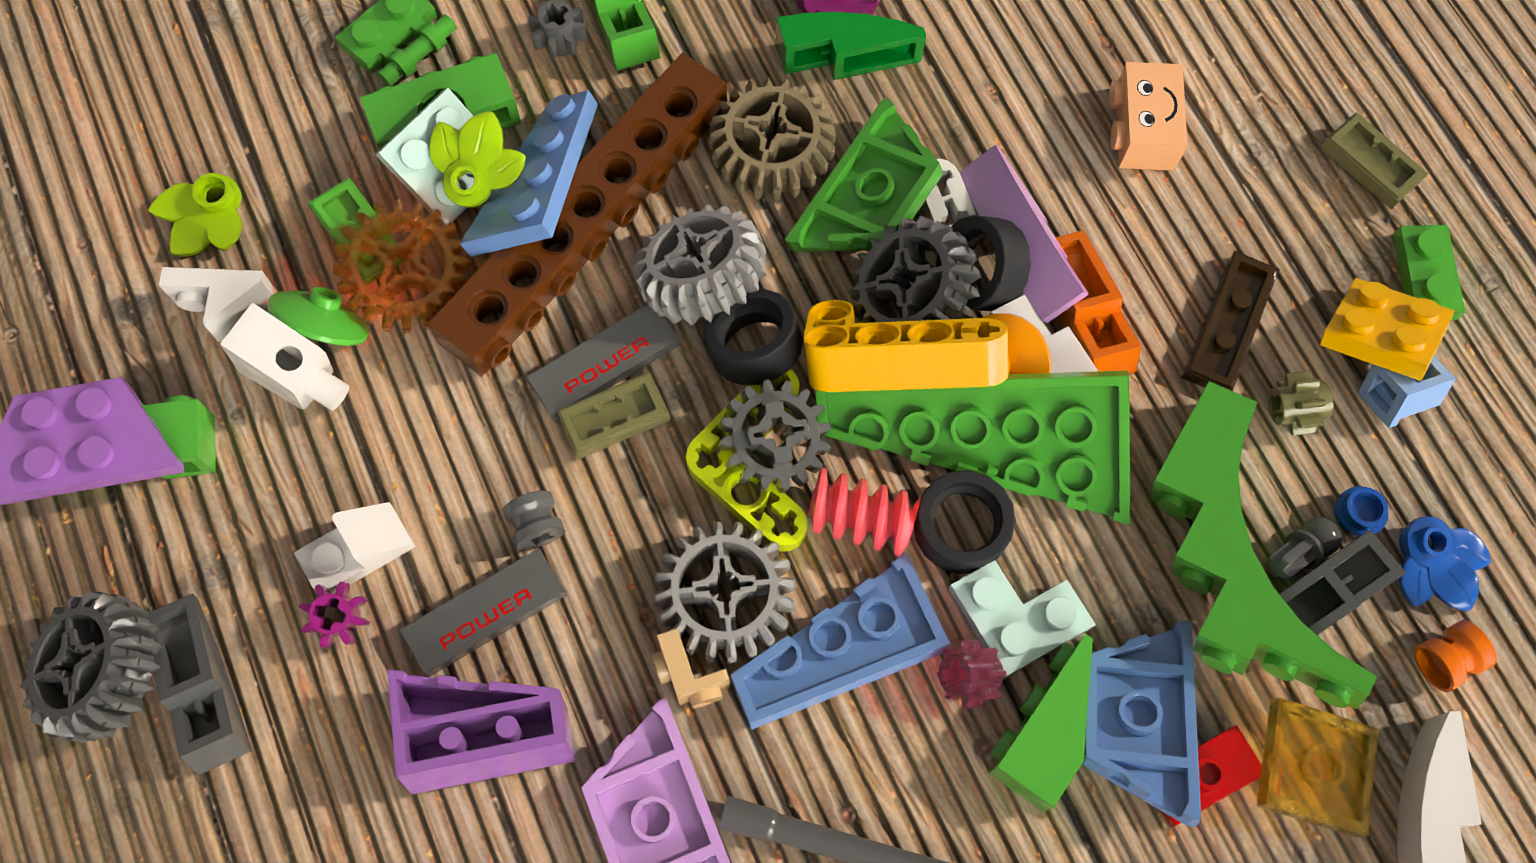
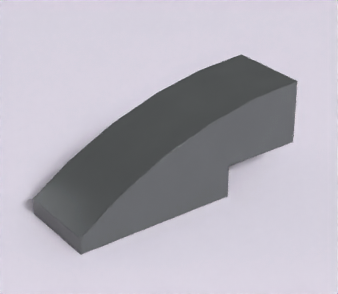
[1279,529,1406,635]
[149,593,251,775]

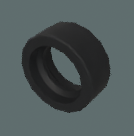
[936,215,1031,311]
[703,289,803,385]
[914,470,1016,574]

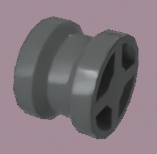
[502,490,565,551]

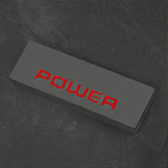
[526,304,680,422]
[400,548,567,677]

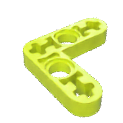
[686,369,807,552]

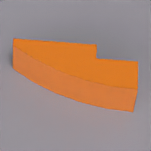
[1055,230,1141,374]

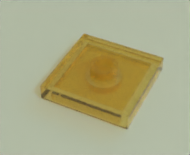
[1257,698,1379,837]

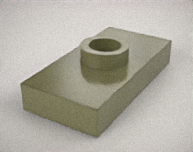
[1320,112,1429,209]
[557,372,671,460]

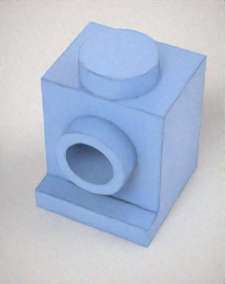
[1358,356,1456,428]

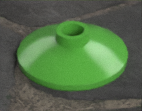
[267,287,369,346]

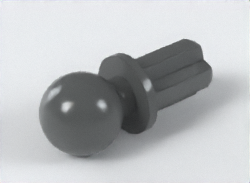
[1267,517,1342,581]

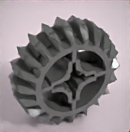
[848,216,982,323]
[20,592,162,743]

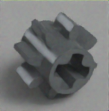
[528,0,587,59]

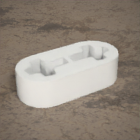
[921,158,976,227]

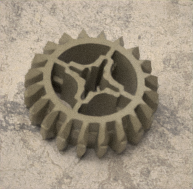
[708,77,836,203]

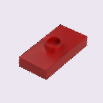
[1160,725,1267,827]

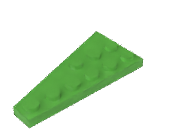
[816,371,1130,525]

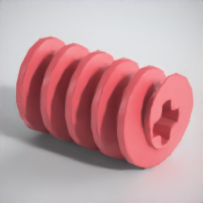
[807,468,921,557]

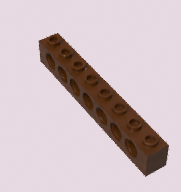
[428,52,727,377]

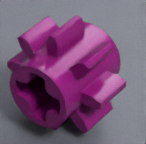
[299,582,370,648]

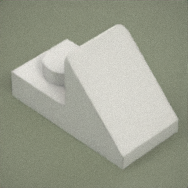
[159,267,277,342]
[294,502,416,596]

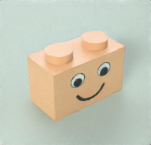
[1109,62,1188,171]

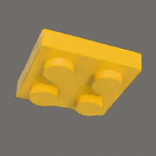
[1320,278,1455,381]

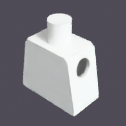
[220,303,349,411]

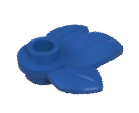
[1398,516,1491,612]

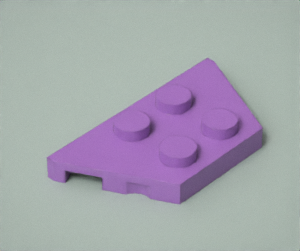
[0,377,184,505]

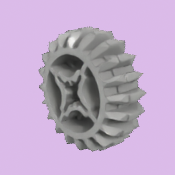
[633,204,767,326]
[653,521,796,664]

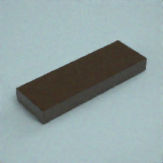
[1181,250,1280,391]

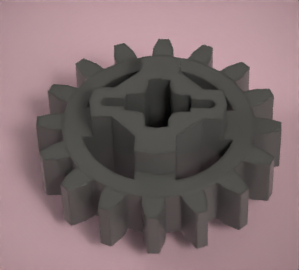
[718,380,831,493]

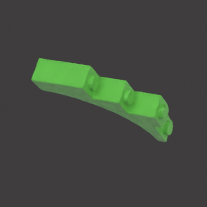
[1151,381,1378,710]

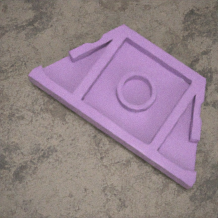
[581,698,730,863]

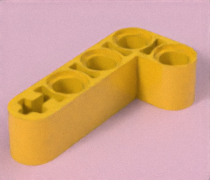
[804,300,1009,392]

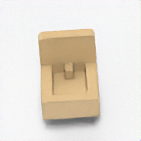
[651,628,730,708]

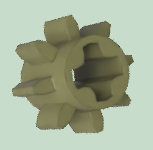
[1268,371,1334,436]

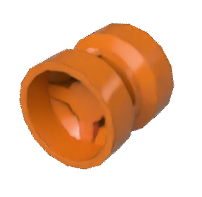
[1414,620,1497,692]

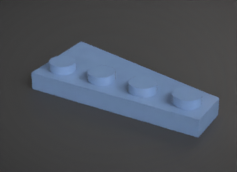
[459,90,598,257]
[731,553,950,730]

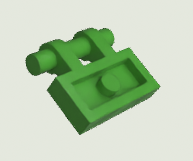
[335,0,457,86]

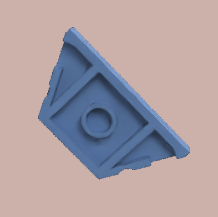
[1082,621,1201,827]

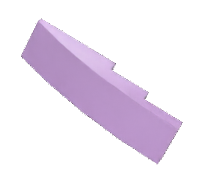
[959,144,1089,323]

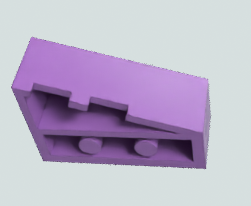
[387,669,575,794]

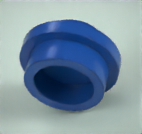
[1334,486,1389,537]

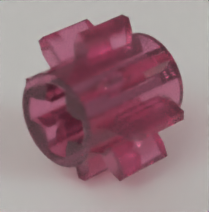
[937,640,1006,709]

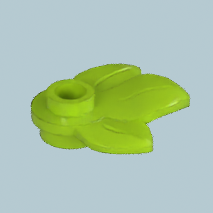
[429,111,526,208]
[148,173,242,257]

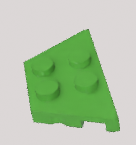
[785,97,943,252]

